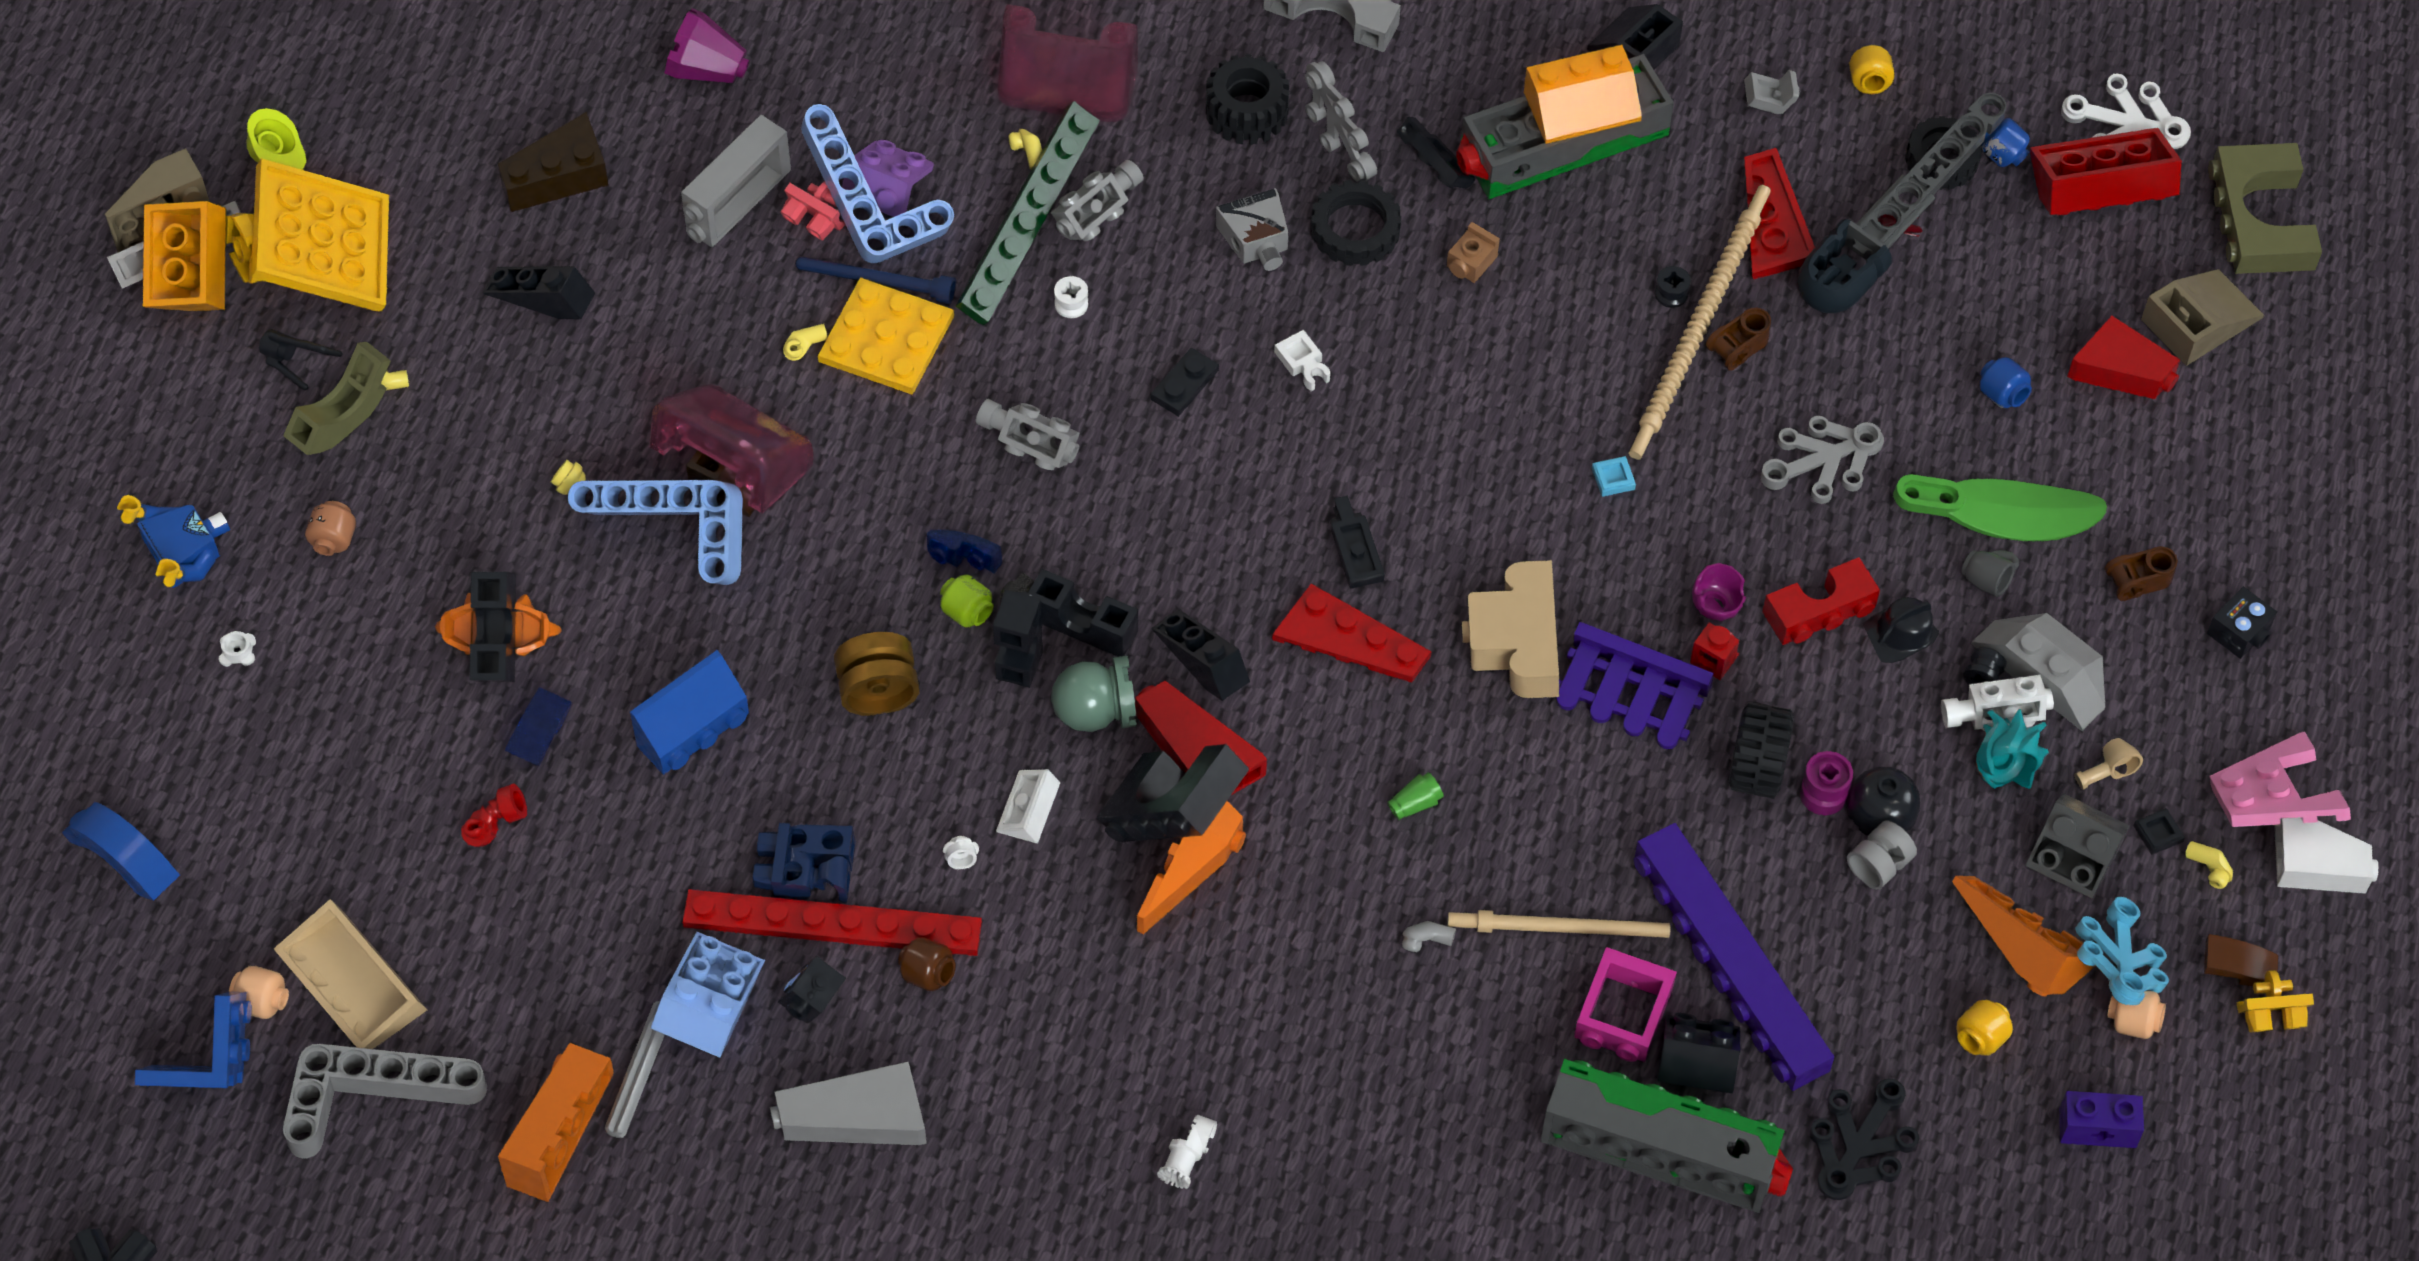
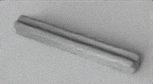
[605,1001,665,1138]

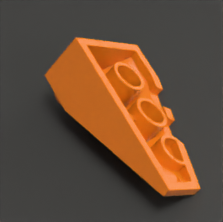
[1137,801,1246,934]

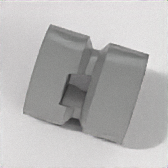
[1847,821,1917,890]

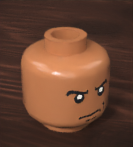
[305,501,356,556]

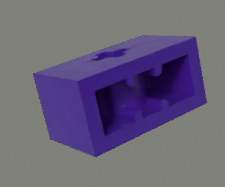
[2059,1091,2144,1148]

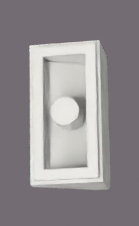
[996,769,1060,843]

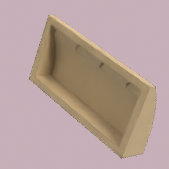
[274,899,427,1049]

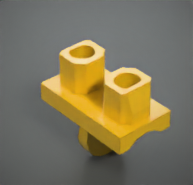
[2236,970,2314,1032]

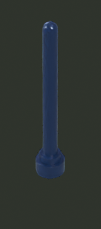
[795,257,956,304]

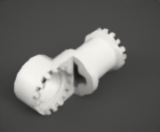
[1157,1115,1217,1189]

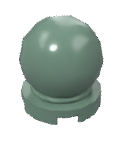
[1051,656,1136,732]

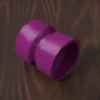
[1800,751,1853,816]

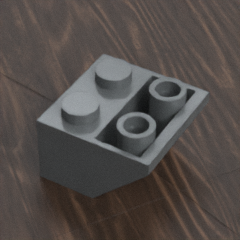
[2025,793,2130,898]

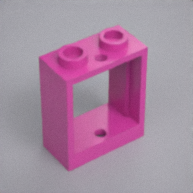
[1574,947,1677,1062]

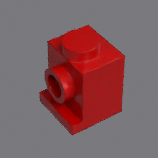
[1690,622,1740,680]

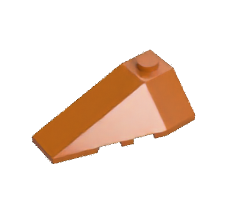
[1952,876,2096,996]

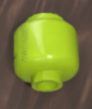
[940,574,994,628]

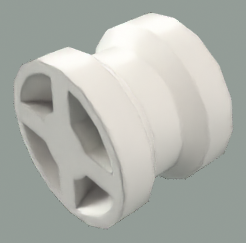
[1054,276,1088,318]

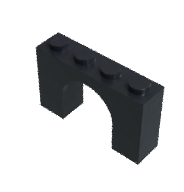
[1097,744,1249,842]

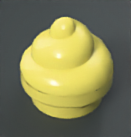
[550,460,586,495]

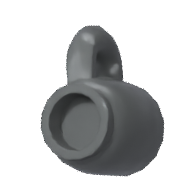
[1962,550,2020,597]

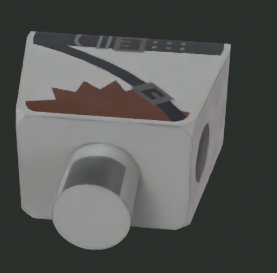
[1216,188,1288,271]

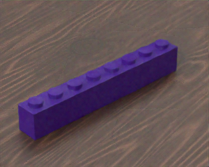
[1634,823,1835,1091]

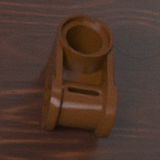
[1706,307,1771,371]
[2105,546,2178,601]

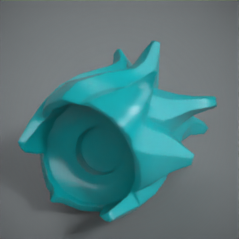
[1976,709,2049,789]

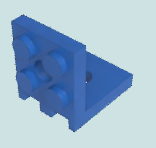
[135,991,252,1088]

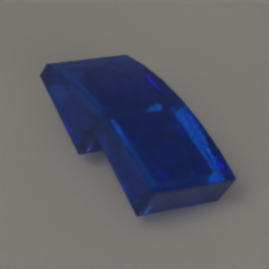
[926,530,1002,574]
[505,687,573,766]

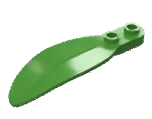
[1893,474,2107,541]

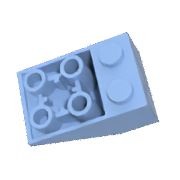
[651,932,765,1058]

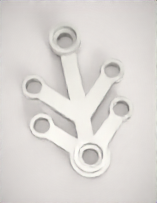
[2061,74,2191,149]

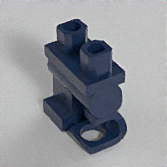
[753,823,856,903]

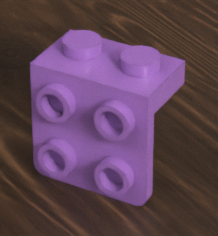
[842,140,934,217]

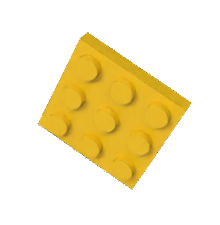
[818,277,954,395]

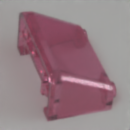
[998,4,1138,122]
[650,384,814,514]

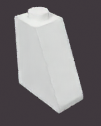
[2275,817,2378,893]

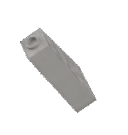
[770,1062,927,1145]

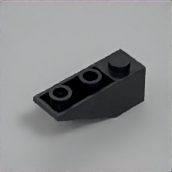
[483,266,595,319]
[1151,610,1250,701]

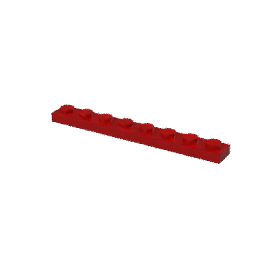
[683,889,982,956]

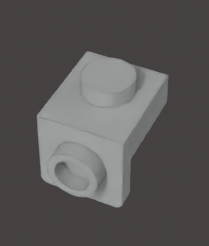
[1744,70,1799,114]

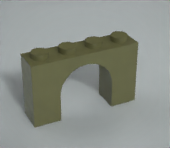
[2208,143,2322,274]

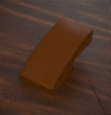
[2204,934,2278,986]

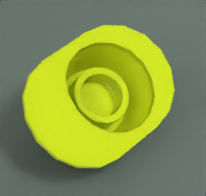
[246,108,306,170]

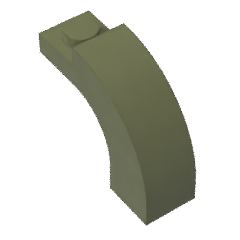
[283,342,391,455]

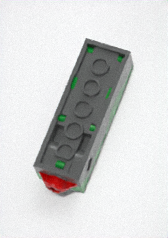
[1456,54,1674,199]
[1541,1059,1793,1213]

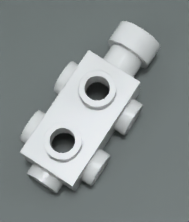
[1941,675,2054,731]

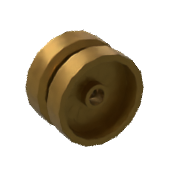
[834,632,919,716]

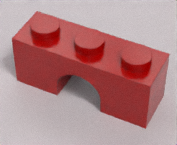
[1762,557,1880,645]

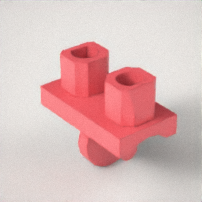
[781,181,845,241]

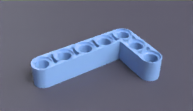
[801,104,954,263]
[568,480,743,585]

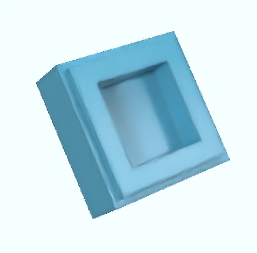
[1592,456,1636,497]

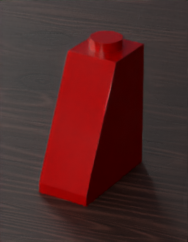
[2067,316,2180,399]

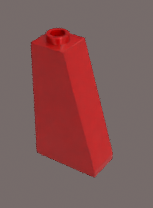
[1135,681,1267,794]

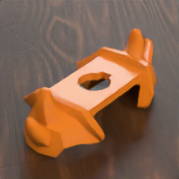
[435,593,562,656]

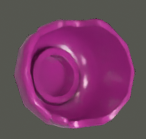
[1692,563,1746,621]

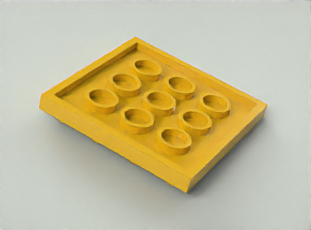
[251,158,389,311]

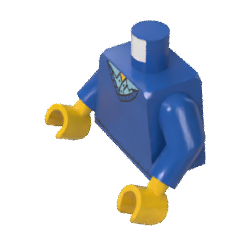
[117,495,230,588]

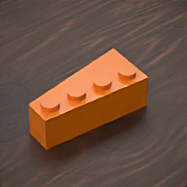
[498,1043,614,1202]

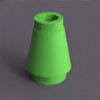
[1387,772,1444,820]

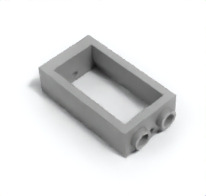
[681,115,791,247]

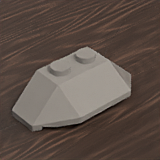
[1971,613,2105,731]

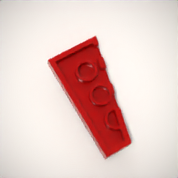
[1744,148,1815,279]
[1272,584,1431,683]

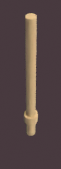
[1448,910,1670,938]

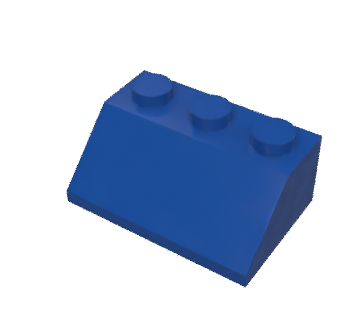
[630,650,749,775]

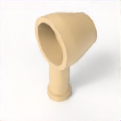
[2074,738,2143,790]

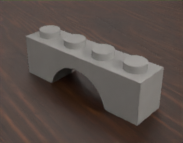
[1264,0,1401,52]

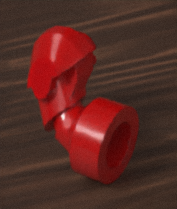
[461,784,527,847]

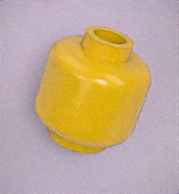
[1849,45,1895,95]
[1956,1000,2013,1055]

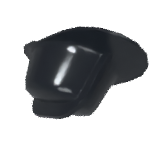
[1863,597,1939,663]

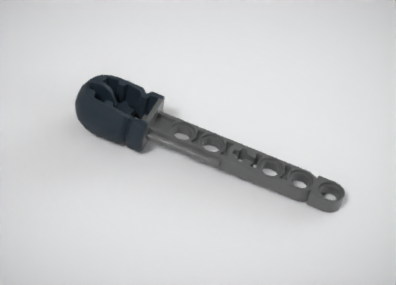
[1797,93,2006,313]

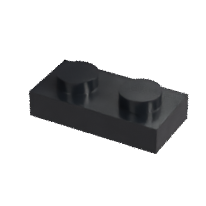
[1151,348,1219,417]

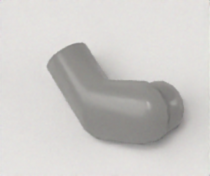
[1402,921,1456,952]

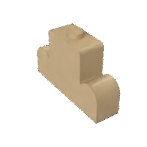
[1462,560,1559,698]

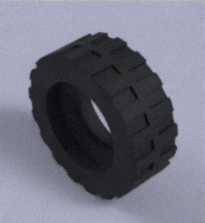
[1905,116,1982,190]

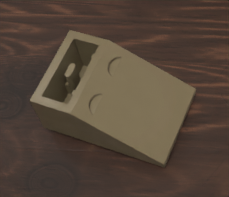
[105,148,210,253]
[2141,269,2264,366]

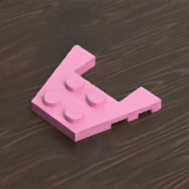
[2209,732,2351,827]

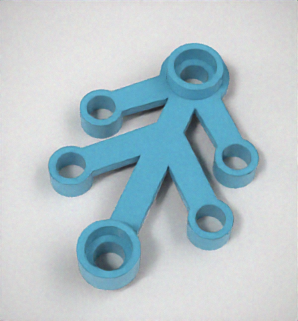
[2075,897,2169,1005]

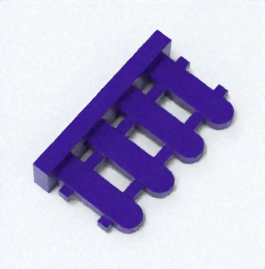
[1557,622,1713,749]

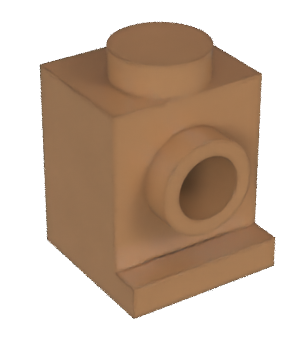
[1447,222,1500,283]

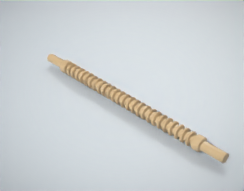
[1629,185,1771,460]

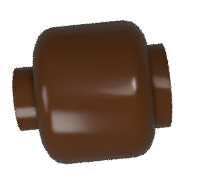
[898,938,956,991]

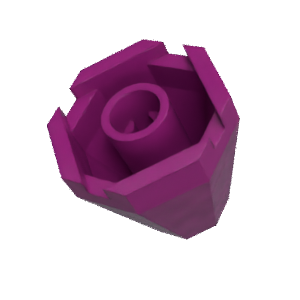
[664,8,750,83]

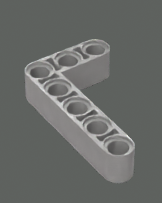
[283,1044,487,1159]

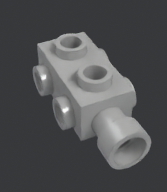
[1051,160,1143,241]
[976,399,1080,470]

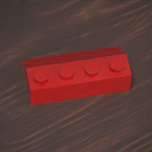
[2030,128,2182,215]

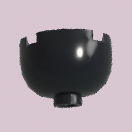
[1846,767,1920,836]

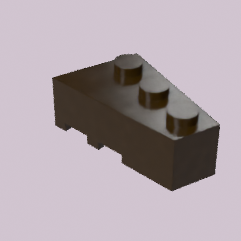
[498,112,609,212]

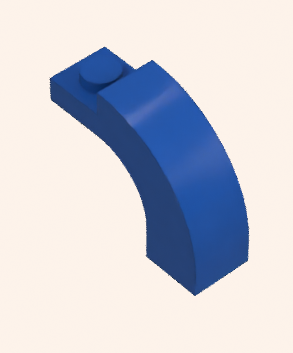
[62,802,180,901]

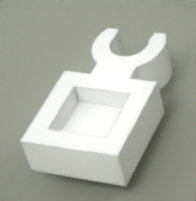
[1274,330,1330,391]

